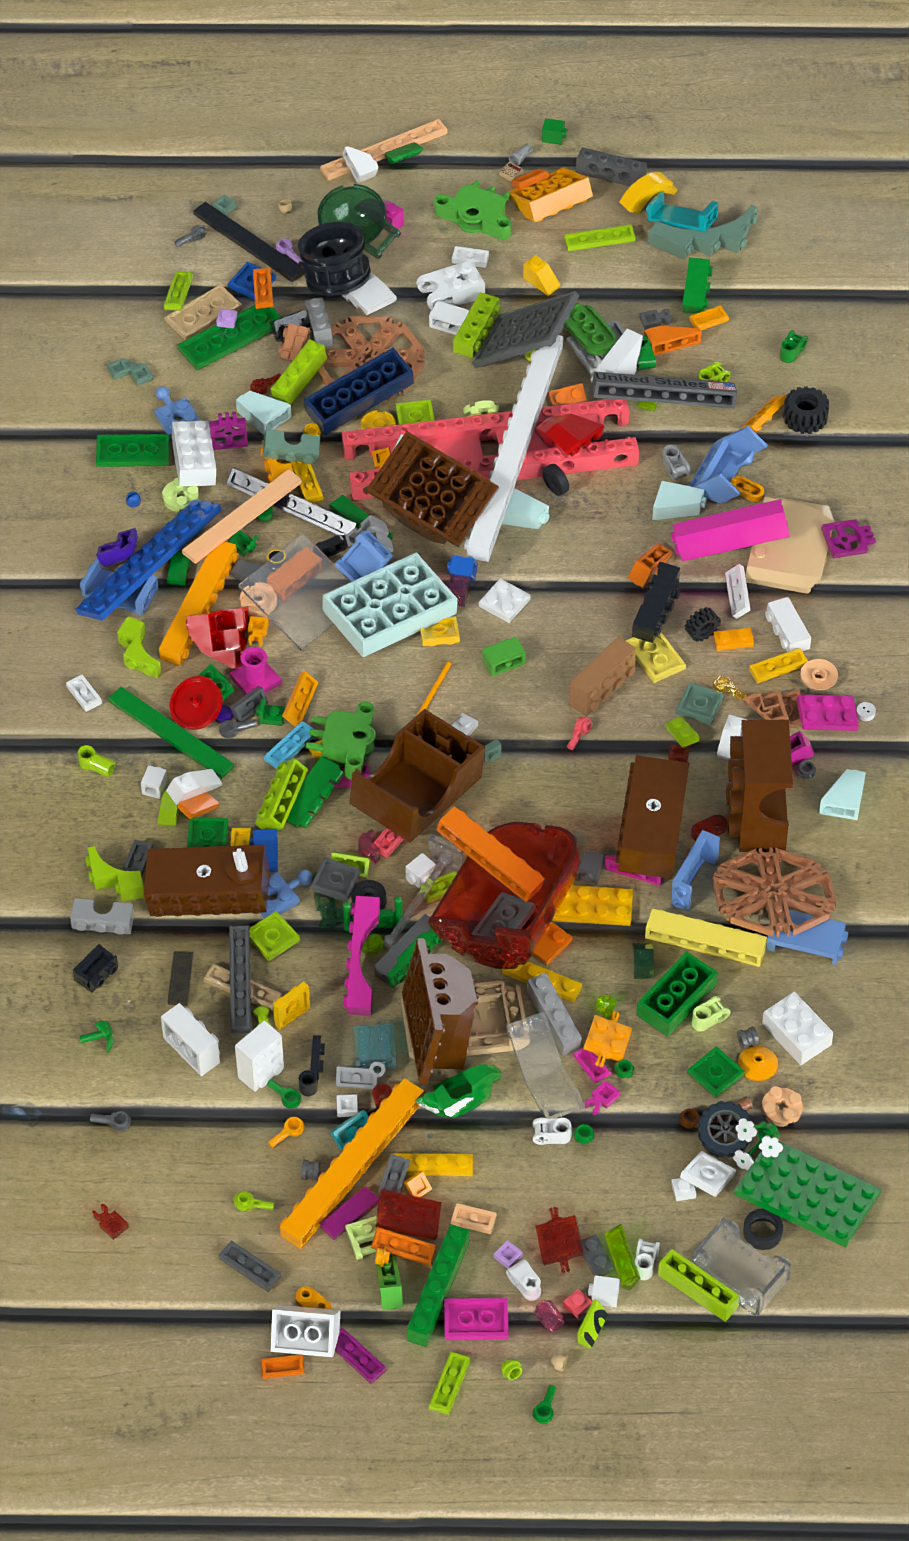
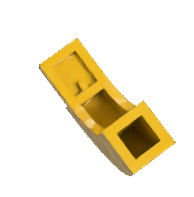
[619,172,678,214]

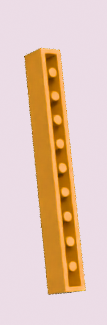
[280,1078,424,1249]

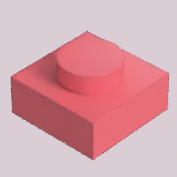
[563,1289,593,1319]

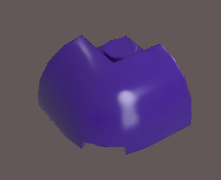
[96,528,138,567]

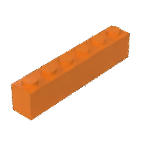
[436,806,545,903]

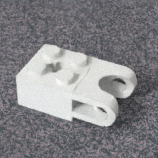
[416,260,485,310]

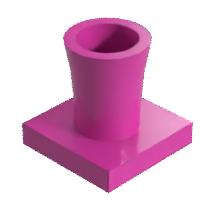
[229,647,282,695]

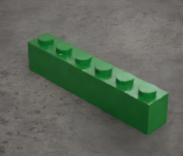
[407,1224,470,1347]

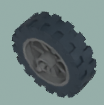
[697,1101,752,1157]

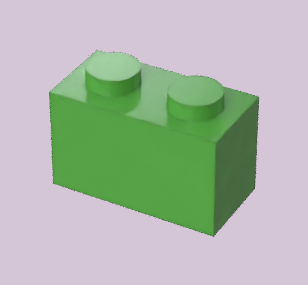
[482,637,526,676]

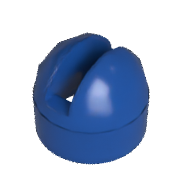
[126,491,141,508]

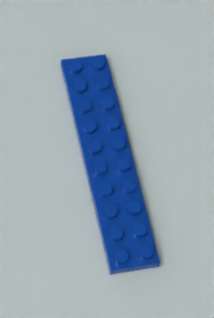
[75,499,222,621]

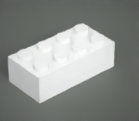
[172,421,216,486]

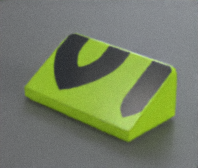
[577,1299,608,1348]

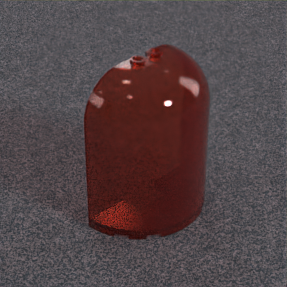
[428,822,580,969]

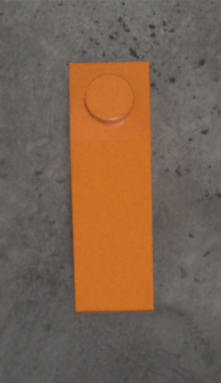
[644,325,702,356]
[628,542,673,588]

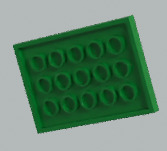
[734,1141,881,1248]

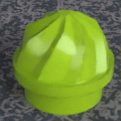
[501,1358,522,1380]

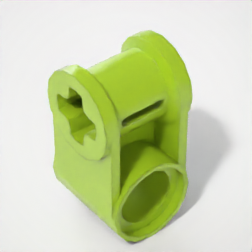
[698,361,731,382]

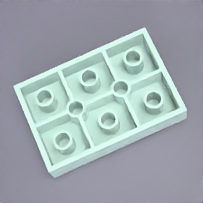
[322,552,457,657]

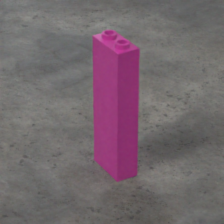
[671,499,790,562]

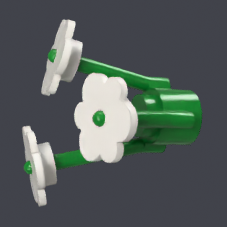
[733,1118,783,1170]

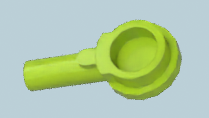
[234,1191,275,1211]

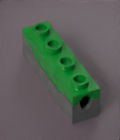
[375,914,444,988]

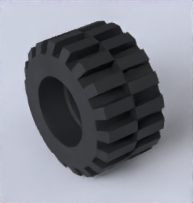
[783,386,829,434]

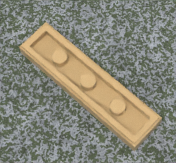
[204,963,283,1012]

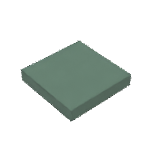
[676,682,725,725]

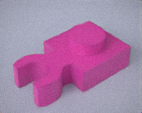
[585,1080,620,1115]

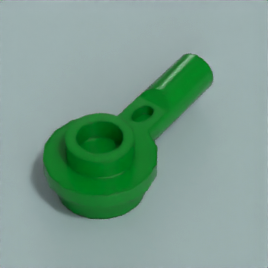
[267,1079,302,1109]
[532,1385,557,1424]

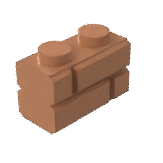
[278,323,312,362]

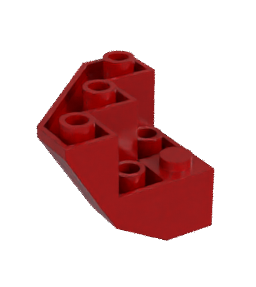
[534,413,605,458]

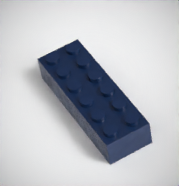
[304,347,414,435]

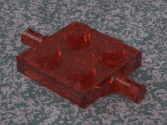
[535,1207,584,1273]

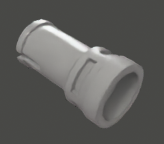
[509,143,533,166]

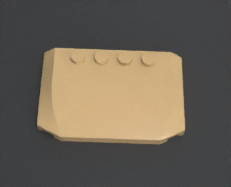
[745,495,834,594]
[401,981,530,1059]

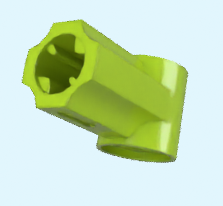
[78,745,116,777]

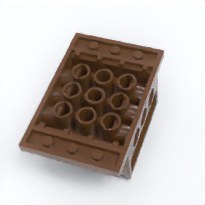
[366,431,499,548]
[402,938,479,1084]

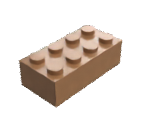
[569,636,636,716]

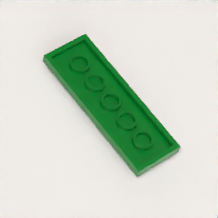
[177,305,281,370]

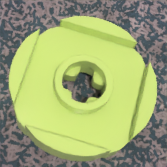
[463,401,499,417]
[162,477,199,512]

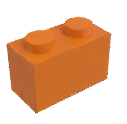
[545,383,587,407]

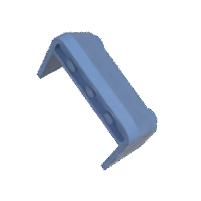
[689,426,767,504]

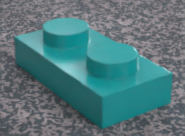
[330,1110,369,1150]

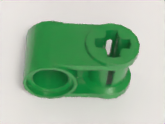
[780,330,808,363]
[636,336,656,370]

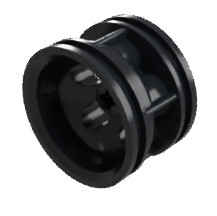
[298,222,371,296]

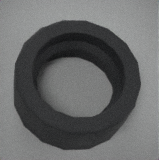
[743,1208,783,1250]

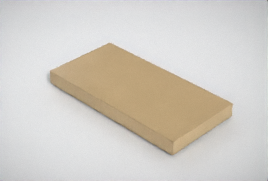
[165,284,242,340]

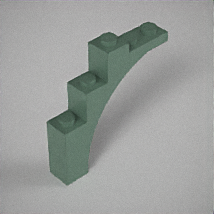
[648,204,758,259]

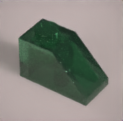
[632,943,654,979]

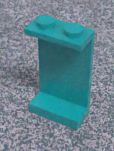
[646,191,718,232]

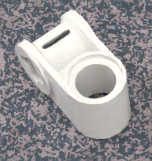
[533,1118,572,1145]
[634,1238,660,1280]
[506,1259,541,1301]

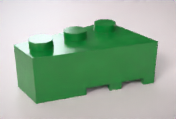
[682,257,713,314]

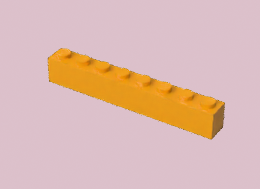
[159,542,239,666]

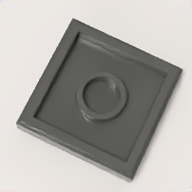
[310,857,361,902]

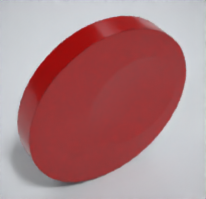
[169,676,223,730]

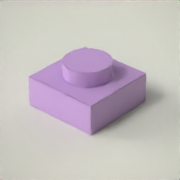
[216,309,237,328]
[494,1240,523,1269]

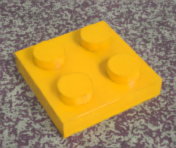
[420,616,460,647]
[273,981,311,1030]

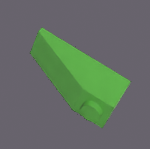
[376,1254,403,1310]

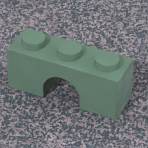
[262,429,320,464]

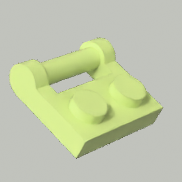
[345,1213,391,1260]

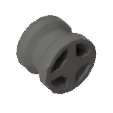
[737,1026,759,1050]
[301,1159,320,1181]

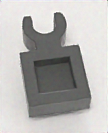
[639,309,672,330]

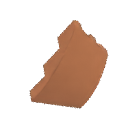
[744,689,801,727]

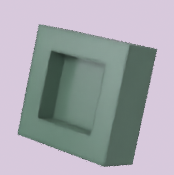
[213,194,237,216]
[484,739,501,764]

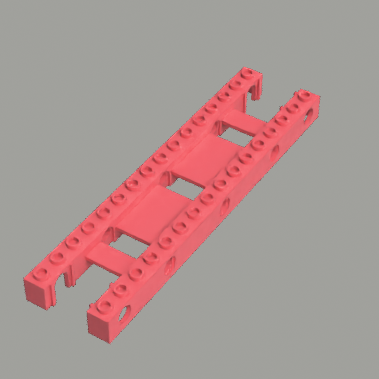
[342,399,639,501]

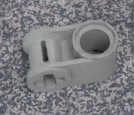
[662,445,691,480]

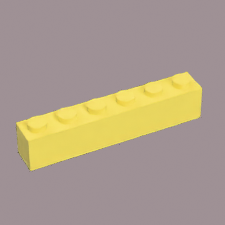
[645,908,767,967]

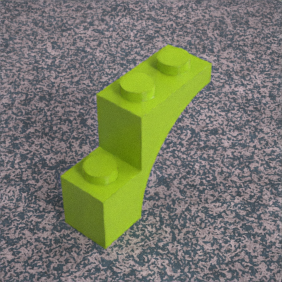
[117,616,161,678]
[85,846,144,901]

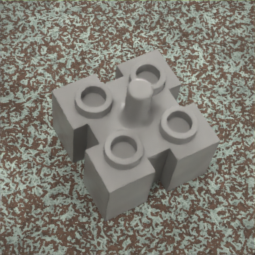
[345,515,394,553]

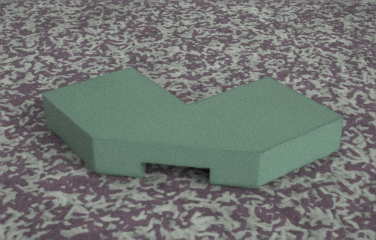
[106,358,153,386]

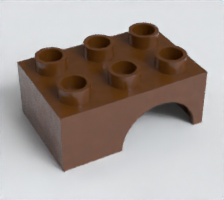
[350,709,485,843]
[726,720,793,852]

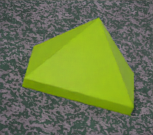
[331,852,370,878]

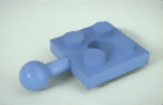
[154,386,201,439]
[260,870,313,919]

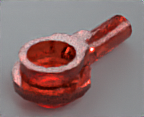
[250,373,281,395]

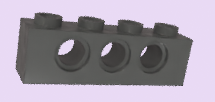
[576,147,647,186]

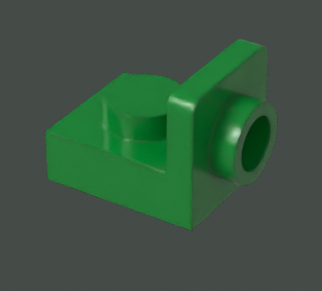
[256,698,285,726]

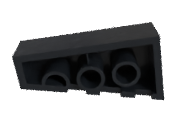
[632,561,681,643]

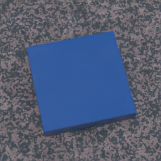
[228,262,276,300]

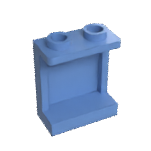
[335,530,393,582]

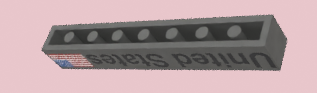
[591,371,737,409]

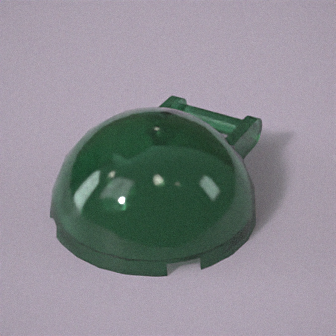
[317,184,401,259]

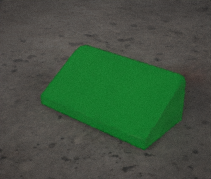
[385,142,423,164]

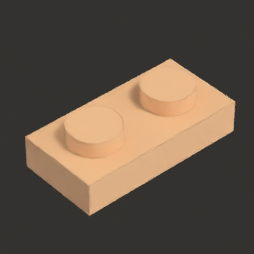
[451,1203,497,1234]

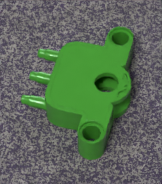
[434,180,511,240]
[306,702,376,780]

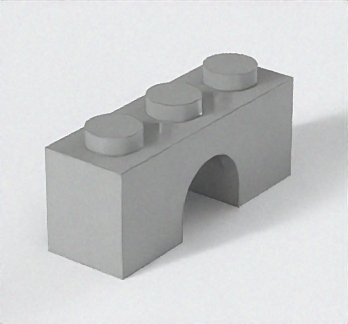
[305,298,333,347]
[70,898,134,934]

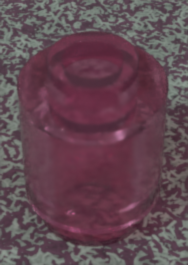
[534,1300,564,1332]

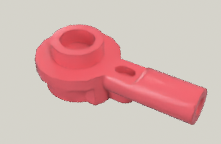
[567,716,592,750]

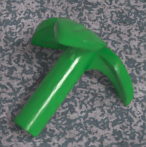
[80,1020,114,1053]

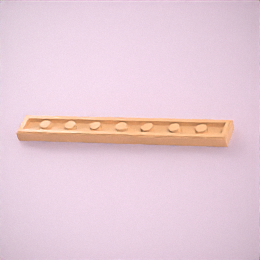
[320,119,447,181]
[182,469,302,564]

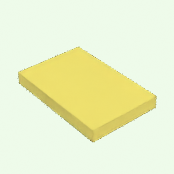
[626,632,686,683]

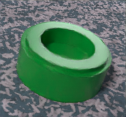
[256,506,273,521]

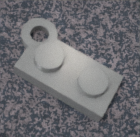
[336,1061,386,1089]

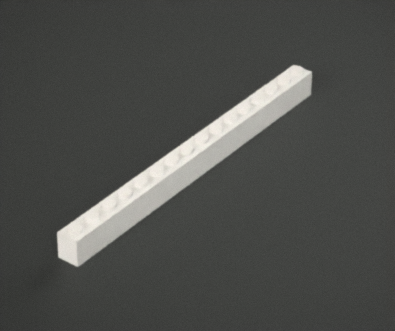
[464,335,563,562]

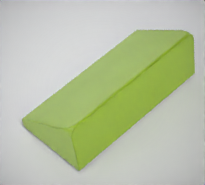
[157,791,179,826]

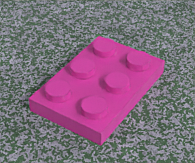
[797,695,859,731]
[444,1298,508,1340]

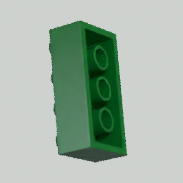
[636,951,718,1037]

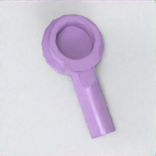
[276,239,303,266]

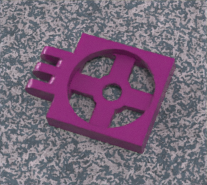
[209,411,248,450]
[821,519,876,559]

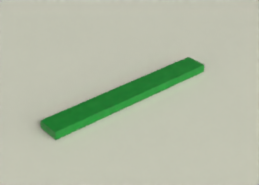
[108,687,234,779]

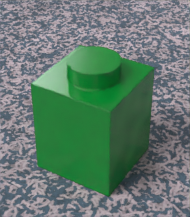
[542,118,568,145]

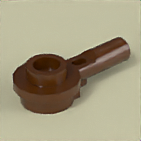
[679,1108,717,1137]

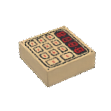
[499,162,523,182]

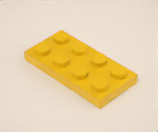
[552,884,633,926]

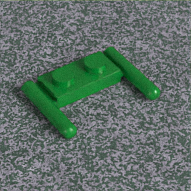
[343,896,403,931]

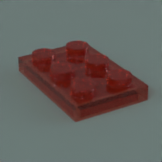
[375,1189,442,1240]

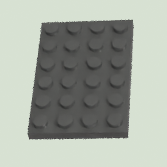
[472,291,579,368]

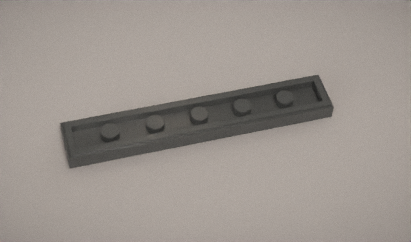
[229,925,251,1034]

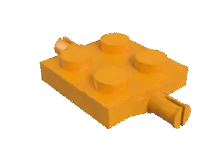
[583,1011,633,1067]

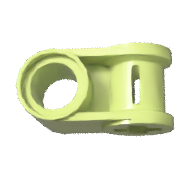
[692,996,731,1031]

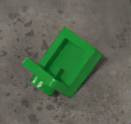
[228,530,258,556]

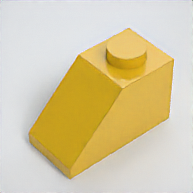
[523,255,560,296]

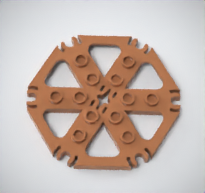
[317,316,425,400]
[712,847,836,937]

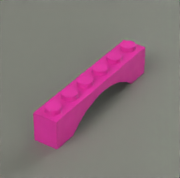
[343,896,380,1015]

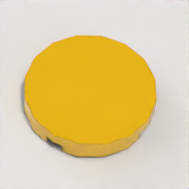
[360,410,396,430]

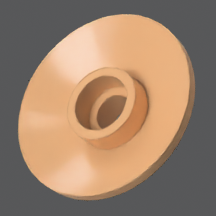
[800,659,838,690]

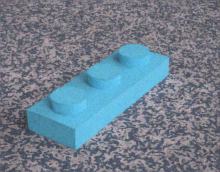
[264,721,315,768]

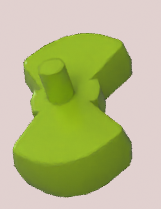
[253,1006,272,1027]

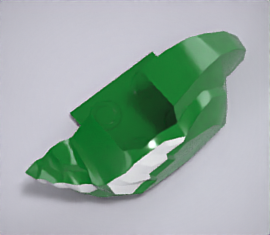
[416,1064,502,1118]

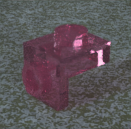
[358,829,380,864]

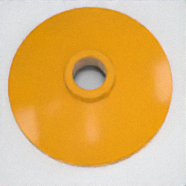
[738,1046,778,1081]

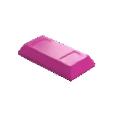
[572,1048,612,1084]

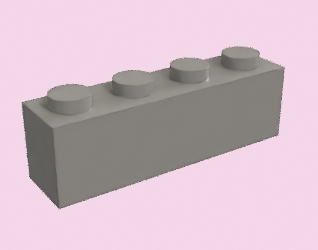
[526,973,582,1056]

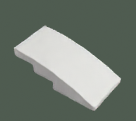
[342,273,396,315]

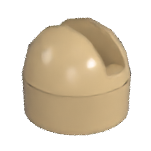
[278,199,292,214]
[551,1354,568,1372]

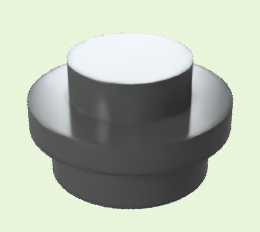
[797,761,816,779]

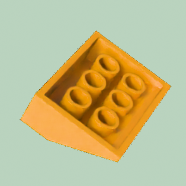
[507,167,593,222]

